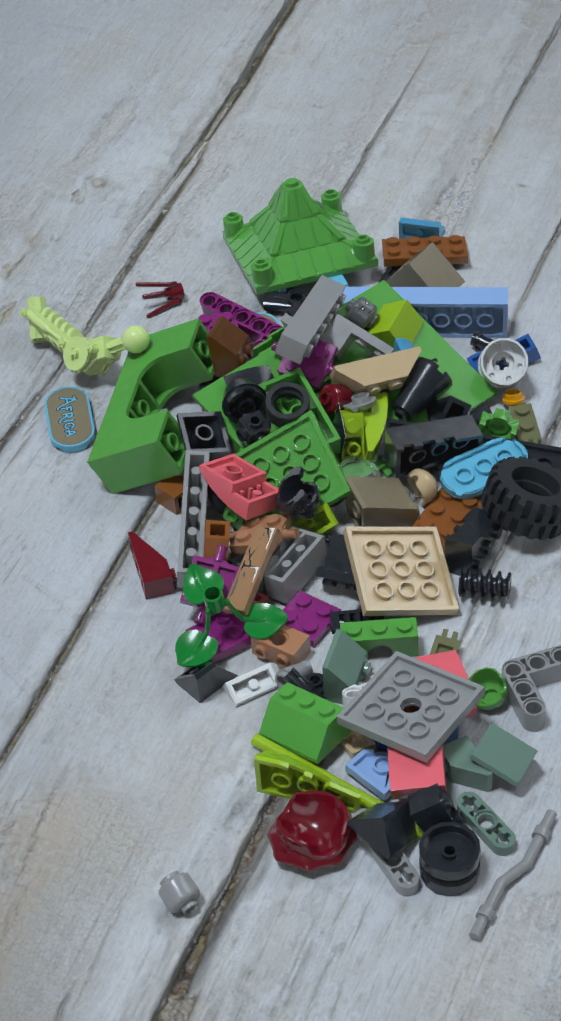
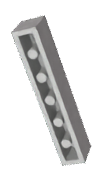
[275,275,347,364]
[177,450,209,588]

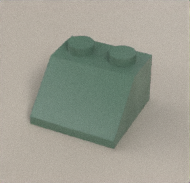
[322,629,371,704]

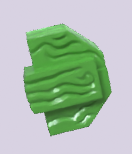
[478,408,519,439]

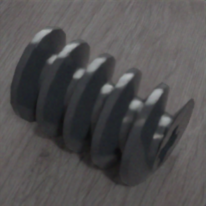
[458,567,512,603]

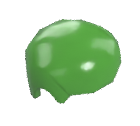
[468,667,508,710]

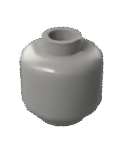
[159,871,200,914]

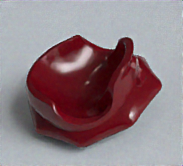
[267,790,358,872]

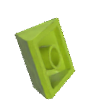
[368,299,424,348]

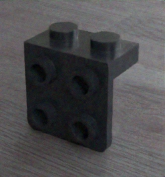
[316,533,357,591]

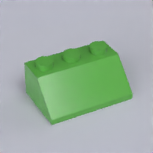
[259,682,352,764]

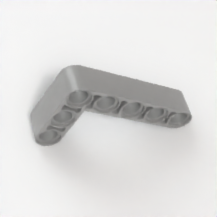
[501,645,561,732]

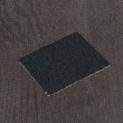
[333,402,346,459]

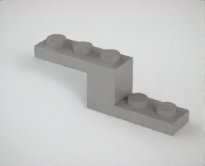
[281,313,396,361]

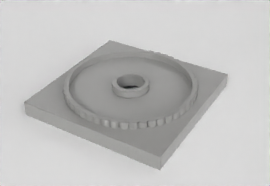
[336,651,485,763]

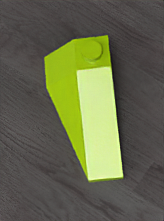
[254,751,361,814]

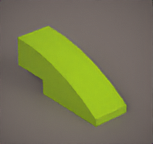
[362,393,388,464]

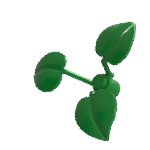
[175,563,288,668]

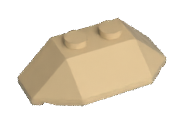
[330,346,421,395]

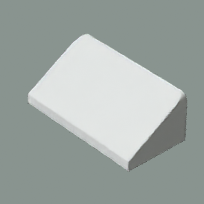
[222,663,278,707]

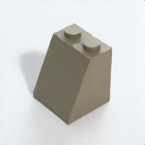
[386,242,465,287]
[345,476,420,527]

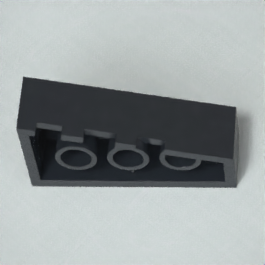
[384,415,483,478]

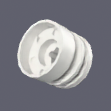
[478,338,528,389]

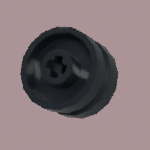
[419,822,481,895]

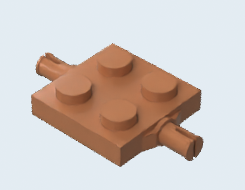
[229,514,300,554]

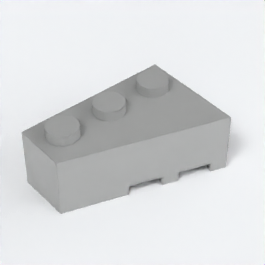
[263,526,328,604]

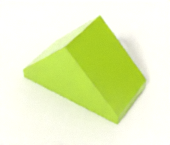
[291,503,339,534]

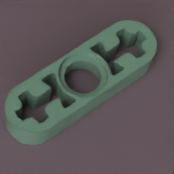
[457,792,516,856]

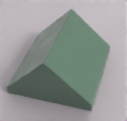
[470,722,538,787]

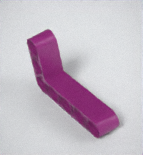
[199,292,282,360]

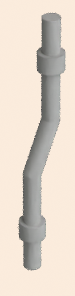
[469,809,557,940]

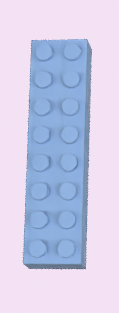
[343,287,508,338]

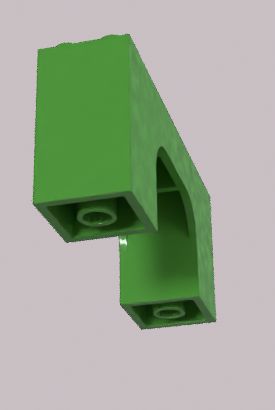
[87,318,214,494]

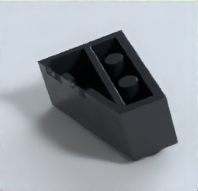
[445,507,503,576]

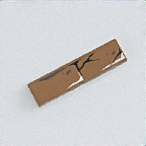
[223,526,281,616]

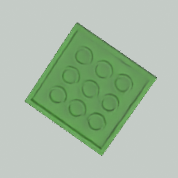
[235,410,352,523]

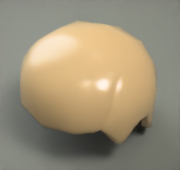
[407,468,438,506]

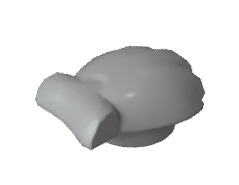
[343,392,377,413]

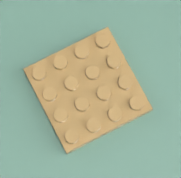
[343,527,459,616]

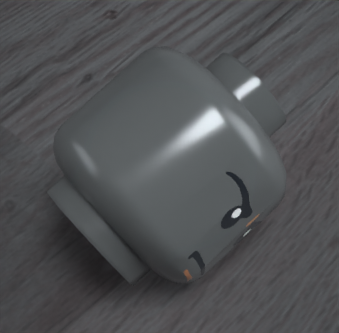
[345,297,379,329]

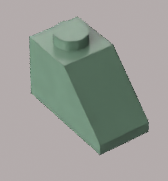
[443,736,493,792]

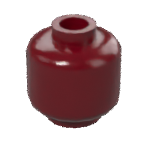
[319,384,353,414]

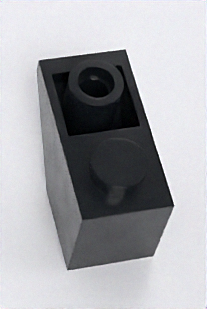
[408,783,466,832]

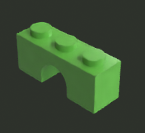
[340,617,419,660]

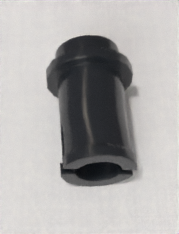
[470,332,494,350]

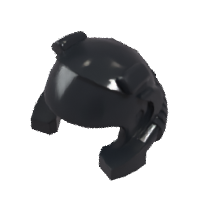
[275,466,322,519]

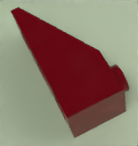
[128,531,177,599]

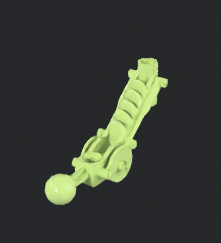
[20,296,150,376]

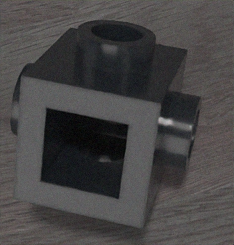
[236,410,271,448]

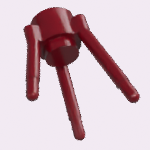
[135,281,185,318]

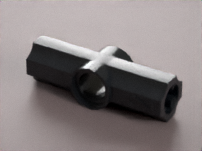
[263,289,308,317]

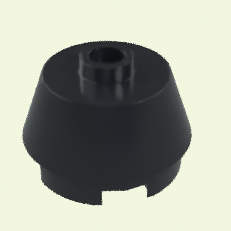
[222,378,266,424]

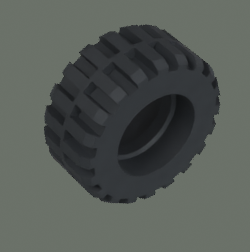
[481,456,561,540]

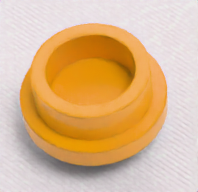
[502,389,525,407]

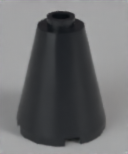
[393,357,453,421]

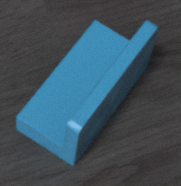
[399,217,444,239]

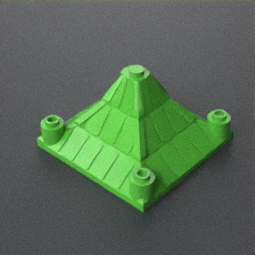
[222,178,378,295]

